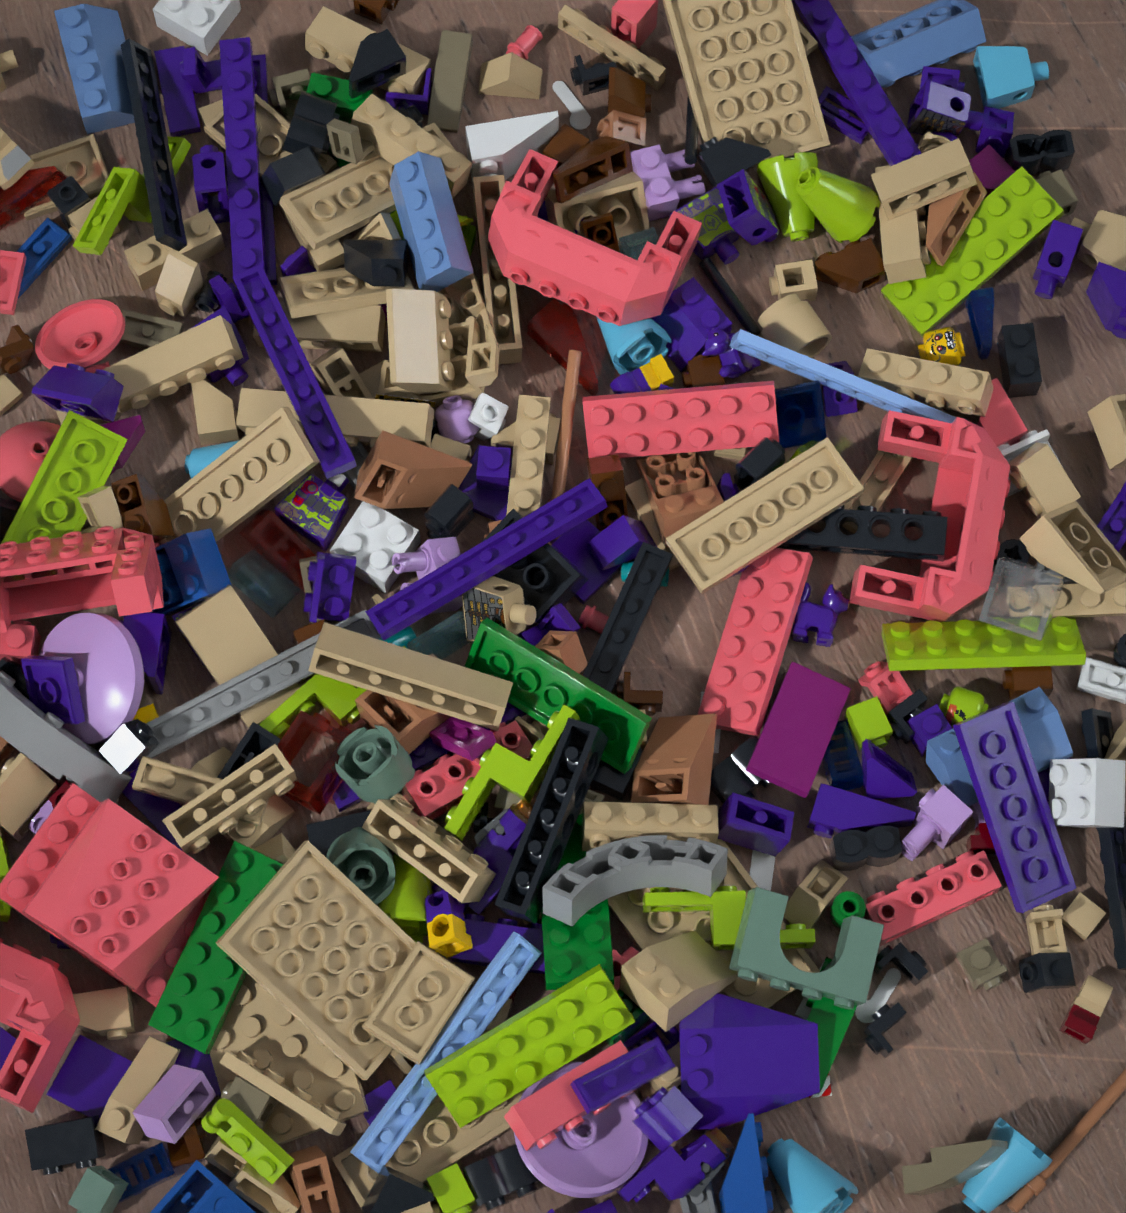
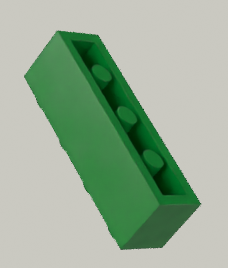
[805,957,857,1095]

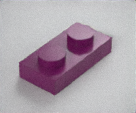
[429,717,497,761]

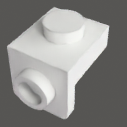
[468,393,509,441]

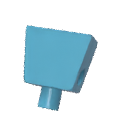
[973,46,1049,109]

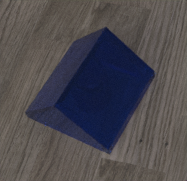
[775,380,827,449]

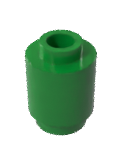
[830,891,866,929]

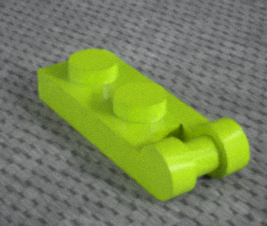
[201,1098,294,1184]

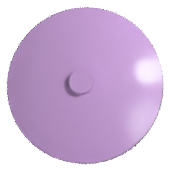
[39,613,144,744]
[514,1062,648,1198]

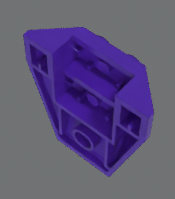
[679,993,820,1130]

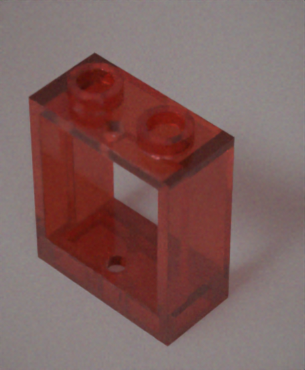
[277,711,352,815]

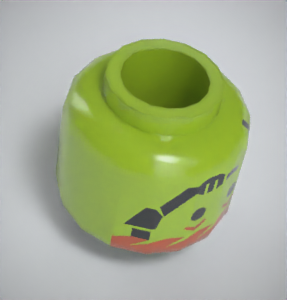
[939,686,989,729]

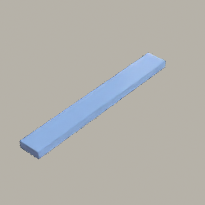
[729,329,956,423]
[350,932,542,1174]

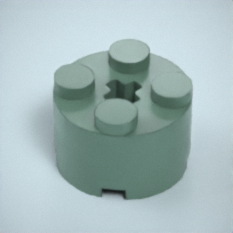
[335,725,415,804]
[326,827,396,904]

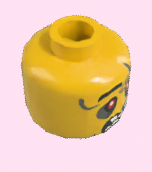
[918,327,966,366]

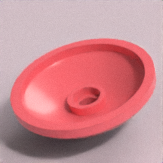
[35,299,125,369]
[0,421,61,502]

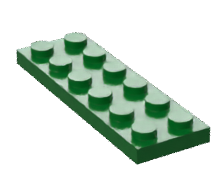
[464,618,652,774]
[541,814,614,990]
[148,841,284,1054]

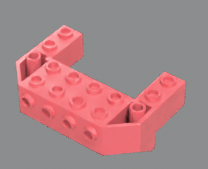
[488,149,702,326]
[849,410,1011,622]
[0,526,164,633]
[0,938,80,1113]

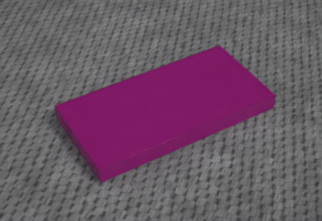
[745,661,851,798]

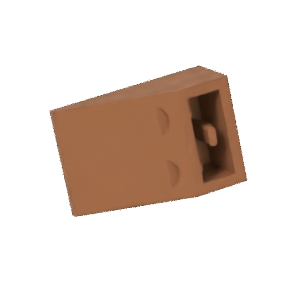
[354,430,472,509]
[636,452,724,549]
[355,653,451,754]
[631,713,717,805]

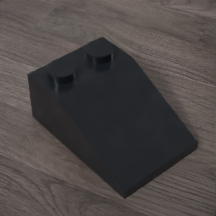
[482,509,589,623]

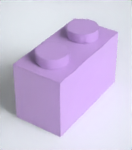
[132,1064,216,1144]

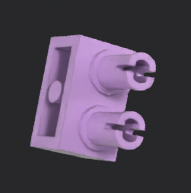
[630,145,705,222]
[392,537,463,614]
[901,785,973,861]

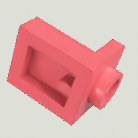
[858,661,913,714]

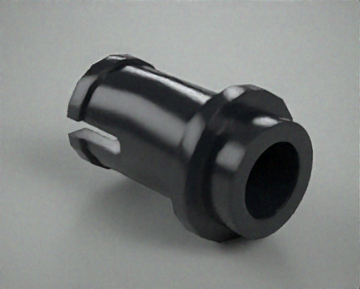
[194,270,227,313]

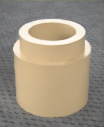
[758,294,832,358]

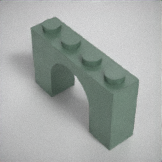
[729,887,884,1010]

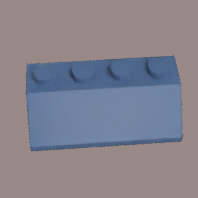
[851,0,986,88]
[54,4,135,134]
[389,151,474,292]
[926,687,1073,807]

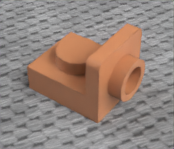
[596,110,646,150]

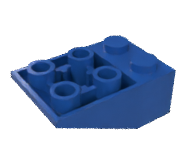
[149,528,232,616]
[718,1113,773,1213]
[150,1160,256,1213]

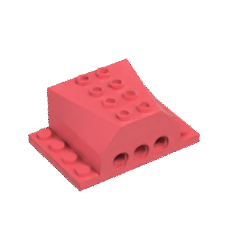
[0,783,219,1008]

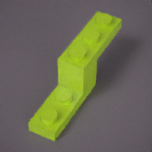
[73,136,191,255]
[259,646,406,739]
[444,705,580,841]
[643,886,815,951]

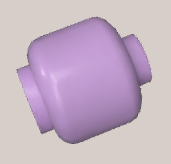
[435,395,479,444]

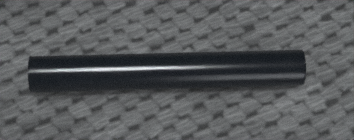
[684,96,698,165]
[699,257,761,336]

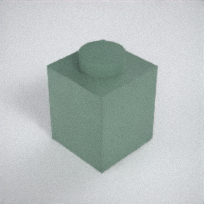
[68,1165,129,1213]

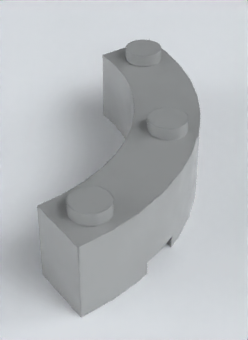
[0,671,132,802]
[542,835,728,926]

